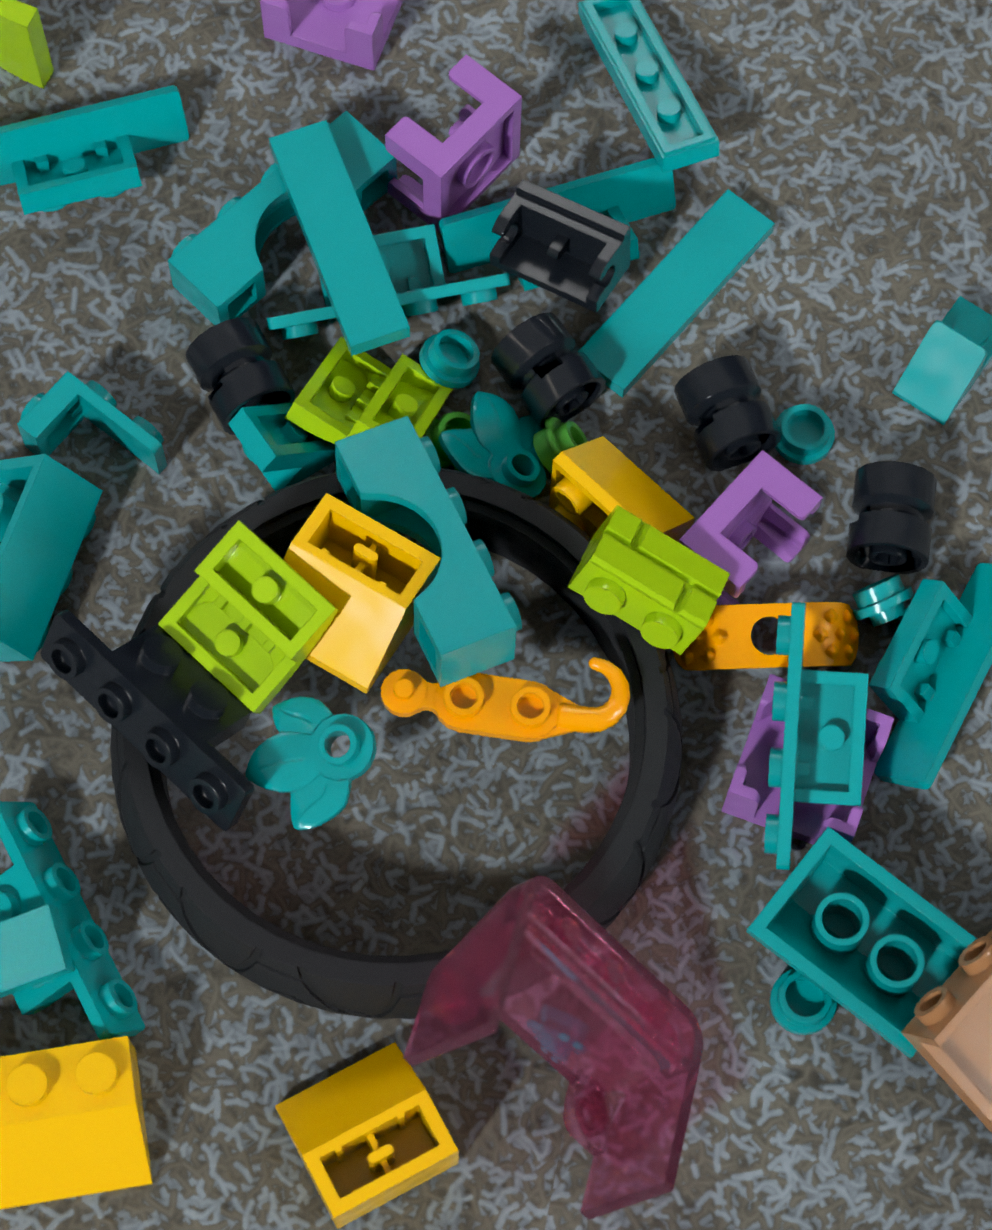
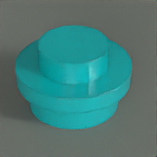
[419,329,480,389]
[775,404,835,465]
[852,574,915,627]
[769,969,837,1035]

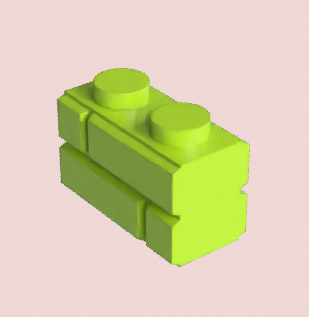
[567,505,730,655]

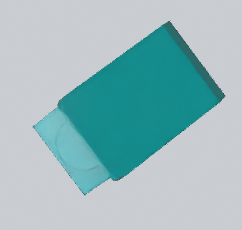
[892,296,992,425]
[228,403,336,491]

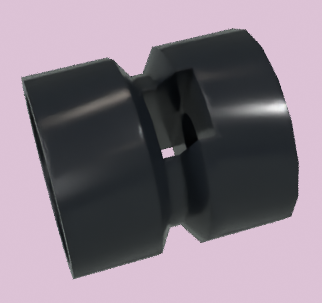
[491,312,606,429]
[185,317,296,435]
[674,355,782,471]
[846,461,937,574]

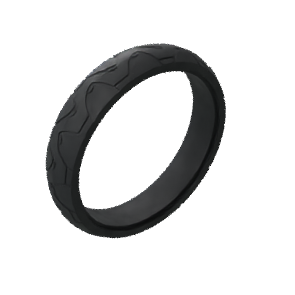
[110,468,682,1019]

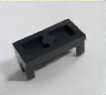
[490,179,630,313]

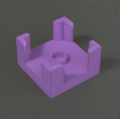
[260,0,403,71]
[385,54,522,233]
[679,450,823,605]
[721,674,894,845]

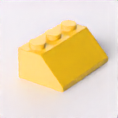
[0,1036,153,1210]

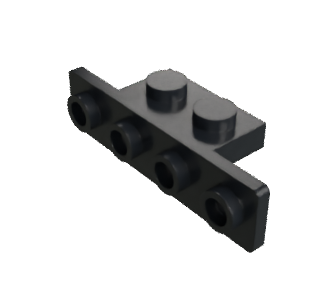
[41,610,254,831]

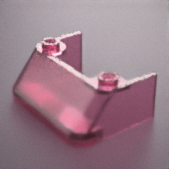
[403,876,704,1220]

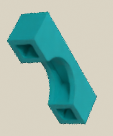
[167,110,397,325]
[335,415,522,687]

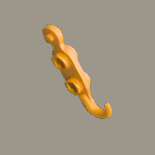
[381,657,631,742]

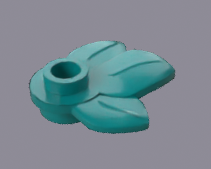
[438,391,546,499]
[245,696,377,831]

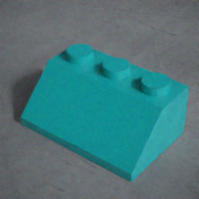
[0,454,103,662]
[746,826,977,1059]

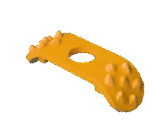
[673,602,859,671]

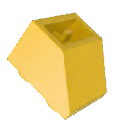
[549,436,695,542]
[283,493,441,694]
[275,1042,459,1229]

